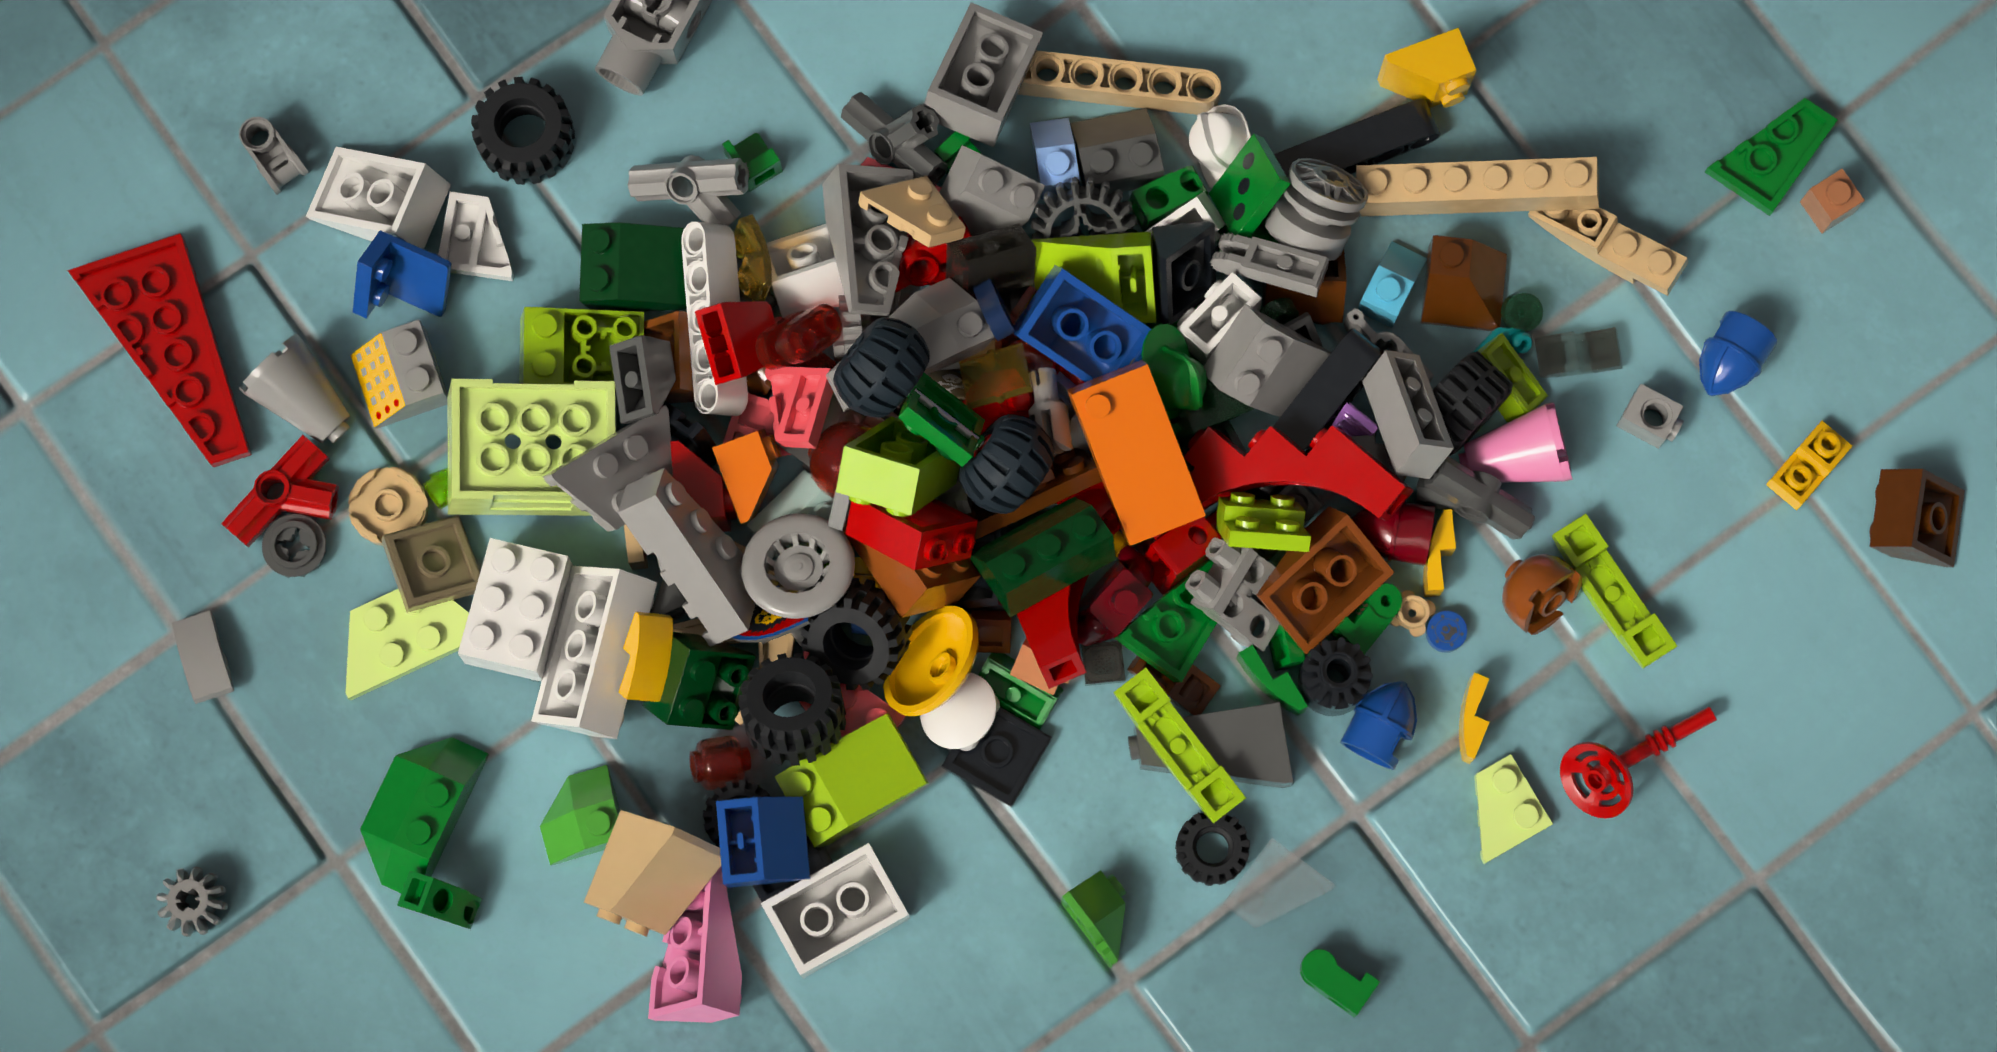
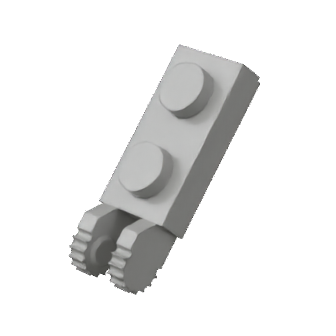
[1210,233,1329,297]

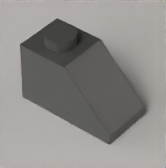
[609,335,676,424]

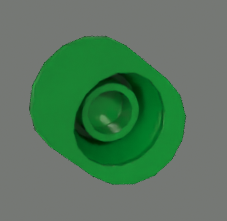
[1141,324,1207,419]

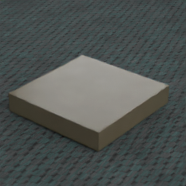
[381,515,480,613]

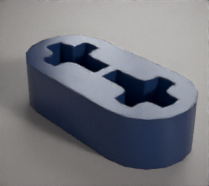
[973,278,1016,341]

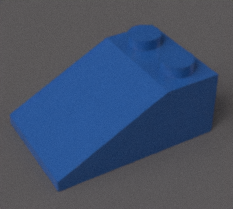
[1013,265,1151,382]

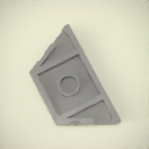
[543,405,673,532]

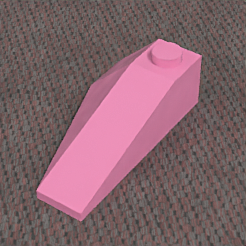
[648,867,742,1023]

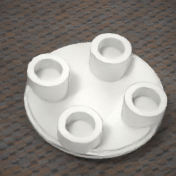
[920,672,1000,751]

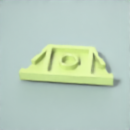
[346,589,469,700]

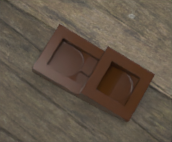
[1127,656,1221,716]

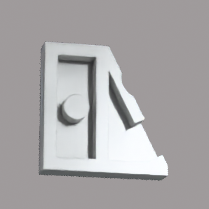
[438,192,514,281]

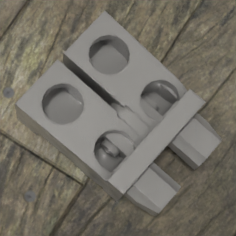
[1185,538,1280,652]

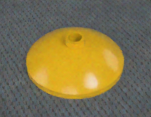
[883,606,979,716]

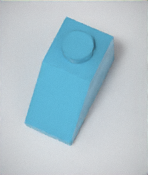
[1358,241,1427,328]

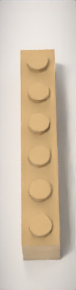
[1356,157,1599,217]

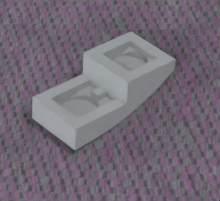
[172,610,234,704]

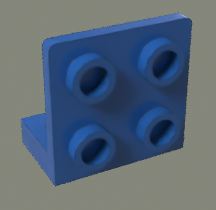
[353,230,452,319]

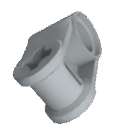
[239,117,309,195]

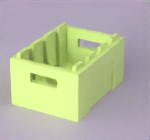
[447,379,616,516]

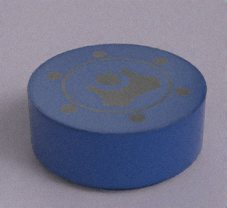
[1426,611,1467,653]

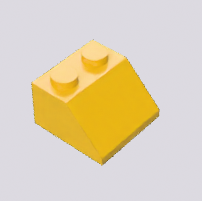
[1377,28,1476,108]

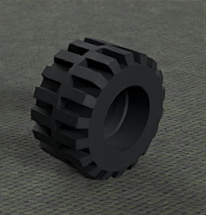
[471,77,575,185]
[1433,351,1514,456]
[801,578,912,691]
[739,653,846,766]

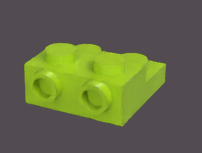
[1216,492,1311,552]

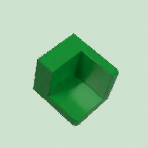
[722,133,783,192]

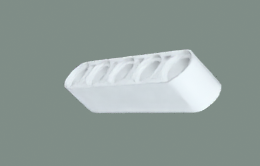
[681,221,748,416]

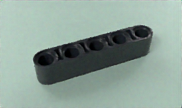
[1274,98,1441,177]
[1245,329,1384,500]

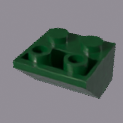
[642,632,756,730]

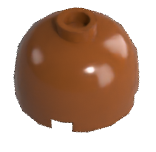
[1502,554,1582,635]

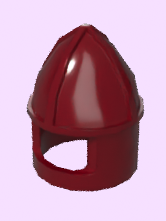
[1351,502,1435,566]

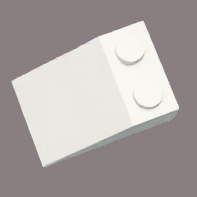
[306,147,451,249]

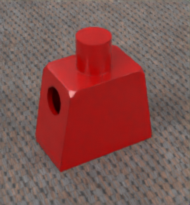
[695,301,790,385]
[1144,510,1222,595]

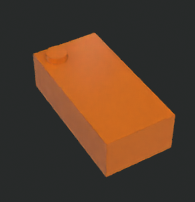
[1067,360,1206,546]

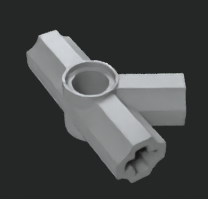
[627,155,749,226]

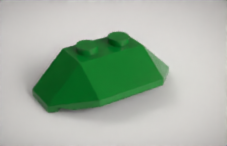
[360,737,489,893]

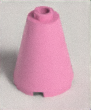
[1458,402,1573,483]

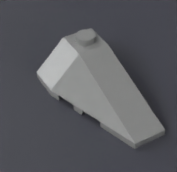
[822,163,914,316]
[826,278,995,412]

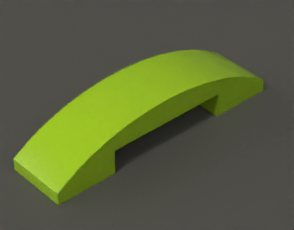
[1552,514,1678,669]
[1113,668,1246,823]

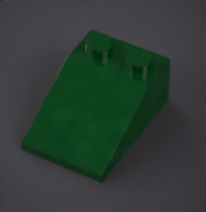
[579,222,687,311]

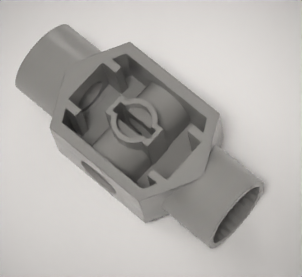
[595,0,712,96]

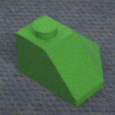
[540,765,620,866]
[1061,870,1126,968]

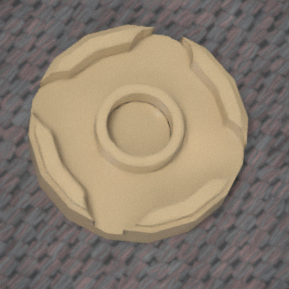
[348,467,429,546]

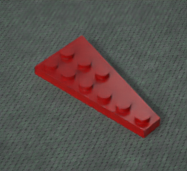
[67,233,252,467]

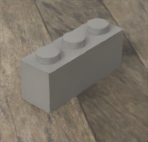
[1362,350,1454,479]

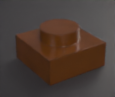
[971,610,1011,654]

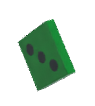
[1209,133,1291,238]

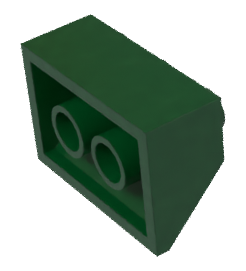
[970,497,1116,618]

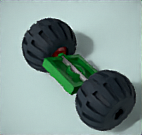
[833,317,1055,514]

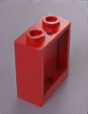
[845,499,978,570]

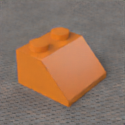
[712,429,782,524]

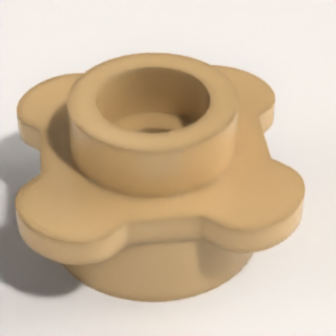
[1390,590,1436,637]

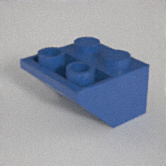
[716,797,811,888]

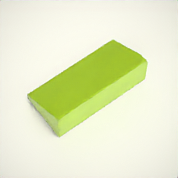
[1478,333,1548,423]

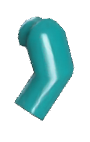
[1472,327,1533,354]

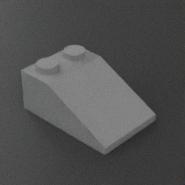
[924,2,1043,147]
[1203,304,1332,417]

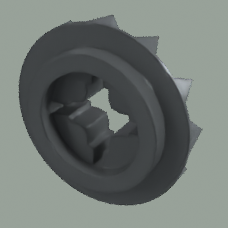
[262,514,327,578]

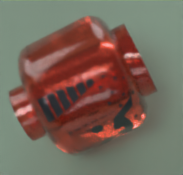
[689,735,752,791]

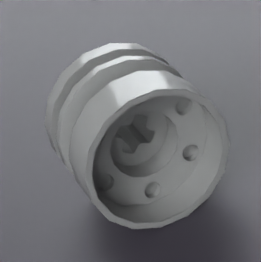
[1265,158,1368,261]

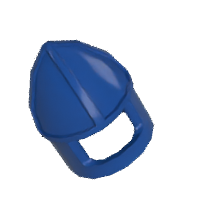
[1699,311,1777,396]
[1340,681,1417,770]

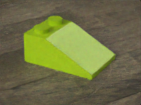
[775,713,929,847]

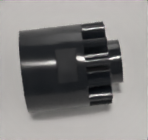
[1298,637,1373,716]

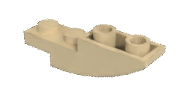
[1528,207,1688,296]

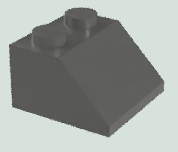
[1070,108,1164,194]

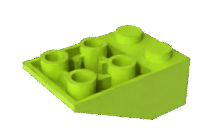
[1031,232,1156,323]
[519,307,644,393]

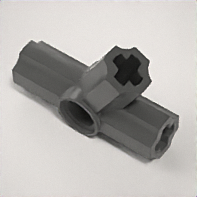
[841,92,948,186]
[1416,456,1535,540]

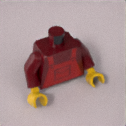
[1078,530,1154,646]

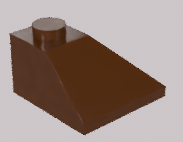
[1421,235,1507,331]

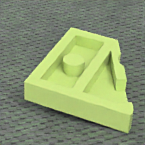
[1474,754,1553,864]

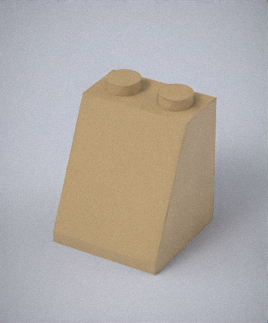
[584,810,721,937]

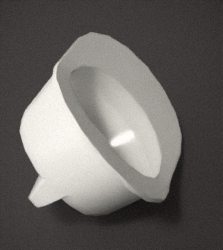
[1189,104,1251,188]

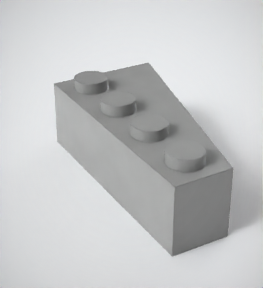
[618,468,755,647]

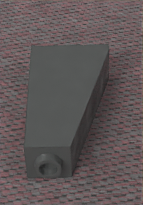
[1128,702,1293,788]

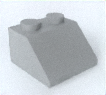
[939,145,1045,244]

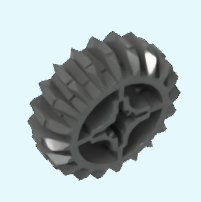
[1031,176,1138,239]

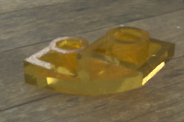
[734,214,772,302]

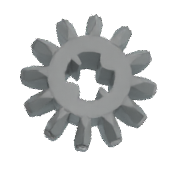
[156,867,228,937]

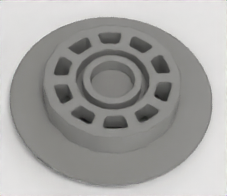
[741,513,855,619]

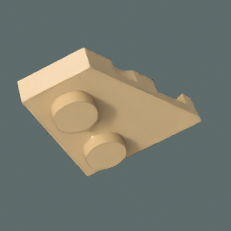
[858,176,966,248]

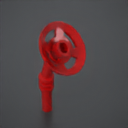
[1560,707,1717,819]

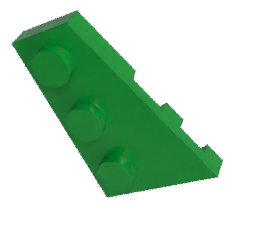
[1705,98,1838,216]
[1114,560,1217,683]

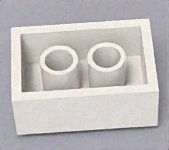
[458,538,573,682]
[761,843,910,979]

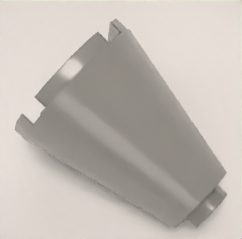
[239,334,350,444]

